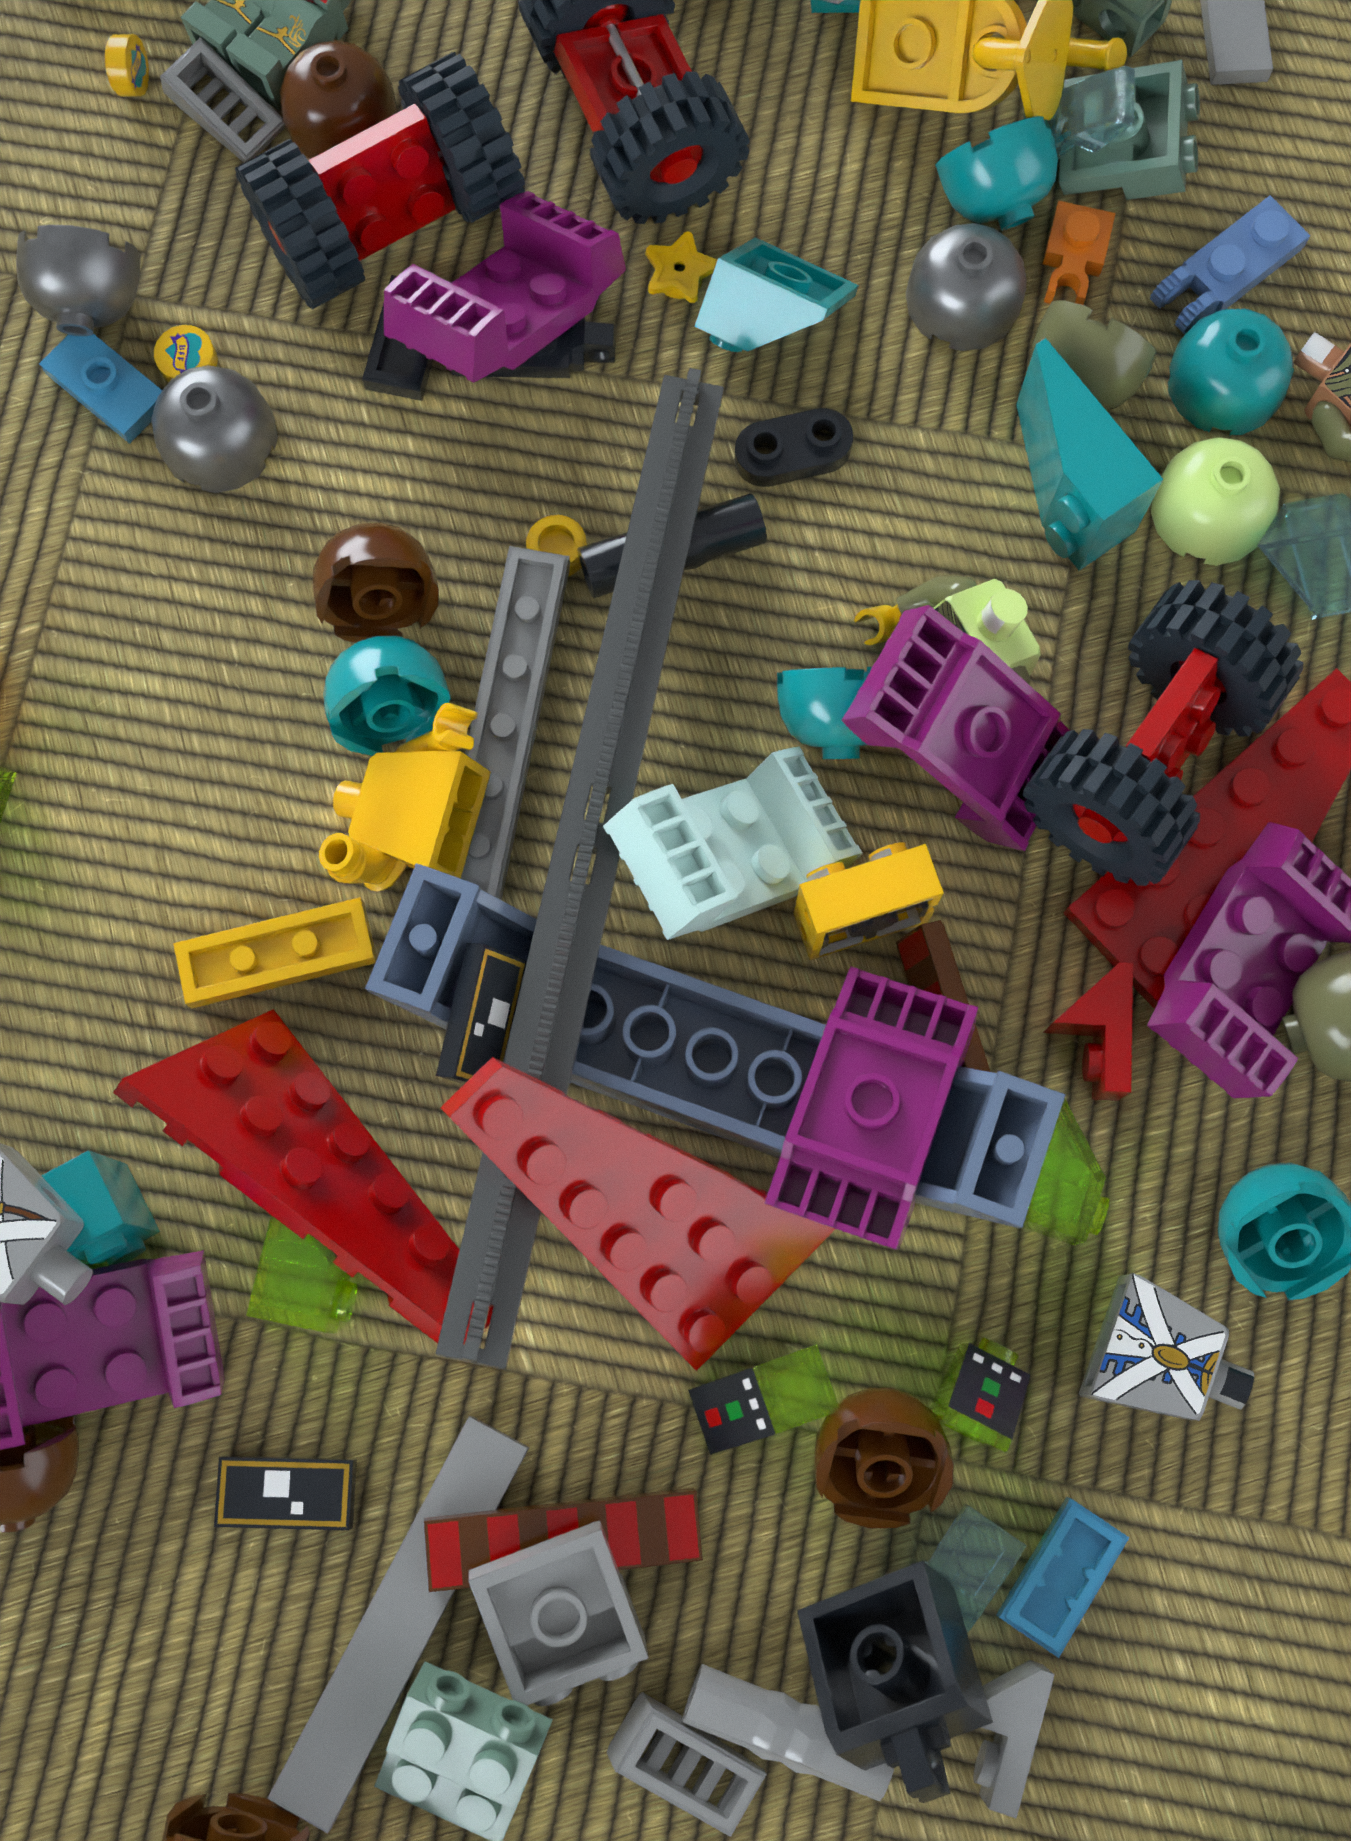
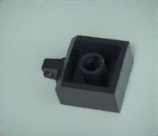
[797,1561,993,1803]

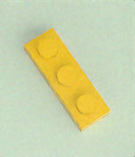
[173,897,377,1009]

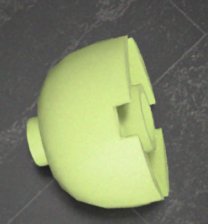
[1151,437,1280,566]

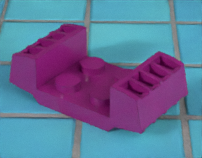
[384,191,626,383]
[841,605,1070,851]
[1147,822,1351,1098]
[765,966,979,1250]
[0,1250,225,1450]

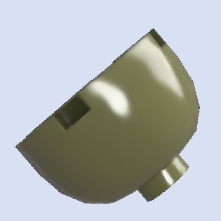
[1031,300,1156,411]
[1282,950,1351,1082]

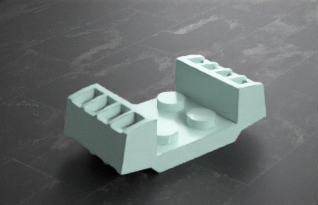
[603,746,863,940]

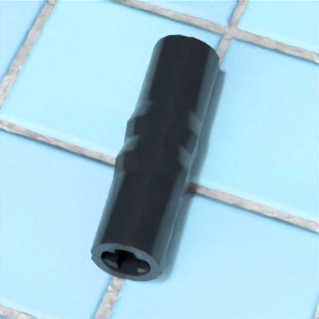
[577,493,767,599]

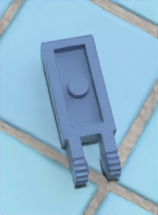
[1150,195,1310,334]

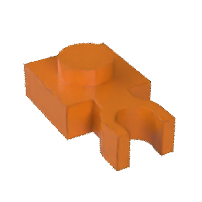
[1042,200,1116,305]

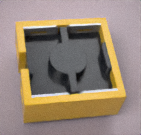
[793,842,944,960]

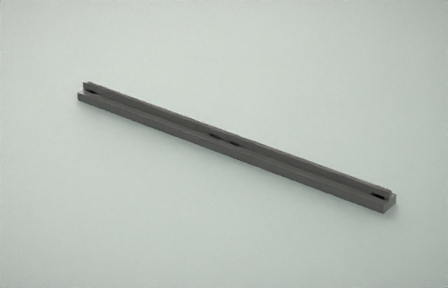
[435,368,724,1370]

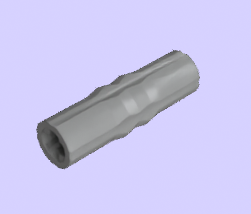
[682,1664,894,1801]

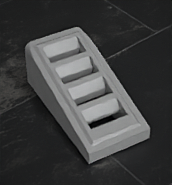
[160,37,286,163]
[607,1692,767,1837]

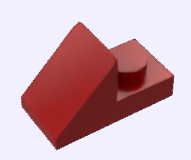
[1043,962,1133,1101]

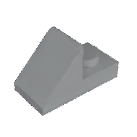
[973,1660,1055,1818]

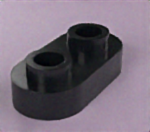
[734,408,853,487]

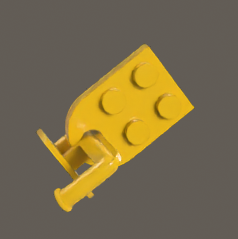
[851,0,1127,120]

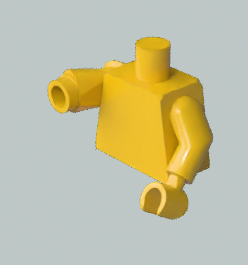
[319,703,491,892]

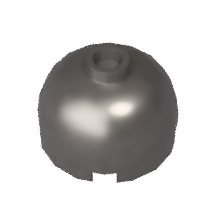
[906,223,1026,351]
[16,224,141,336]
[151,365,278,493]

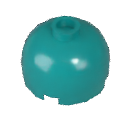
[935,116,1058,231]
[1167,309,1294,435]
[323,636,451,756]
[777,667,872,760]
[1218,1163,1351,1300]

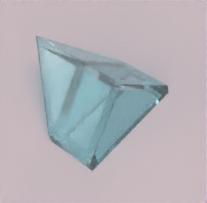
[1257,493,1351,620]

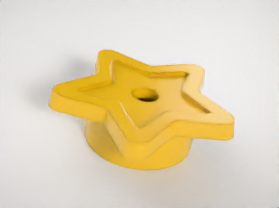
[645,231,717,303]

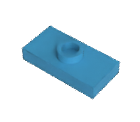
[39,334,162,444]
[996,1497,1130,1658]

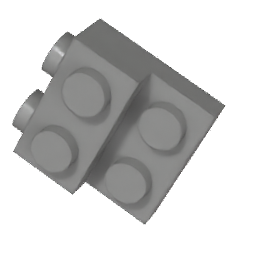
[468,1520,649,1706]

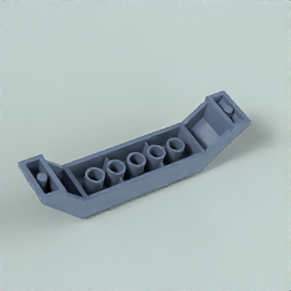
[365,863,1065,1228]

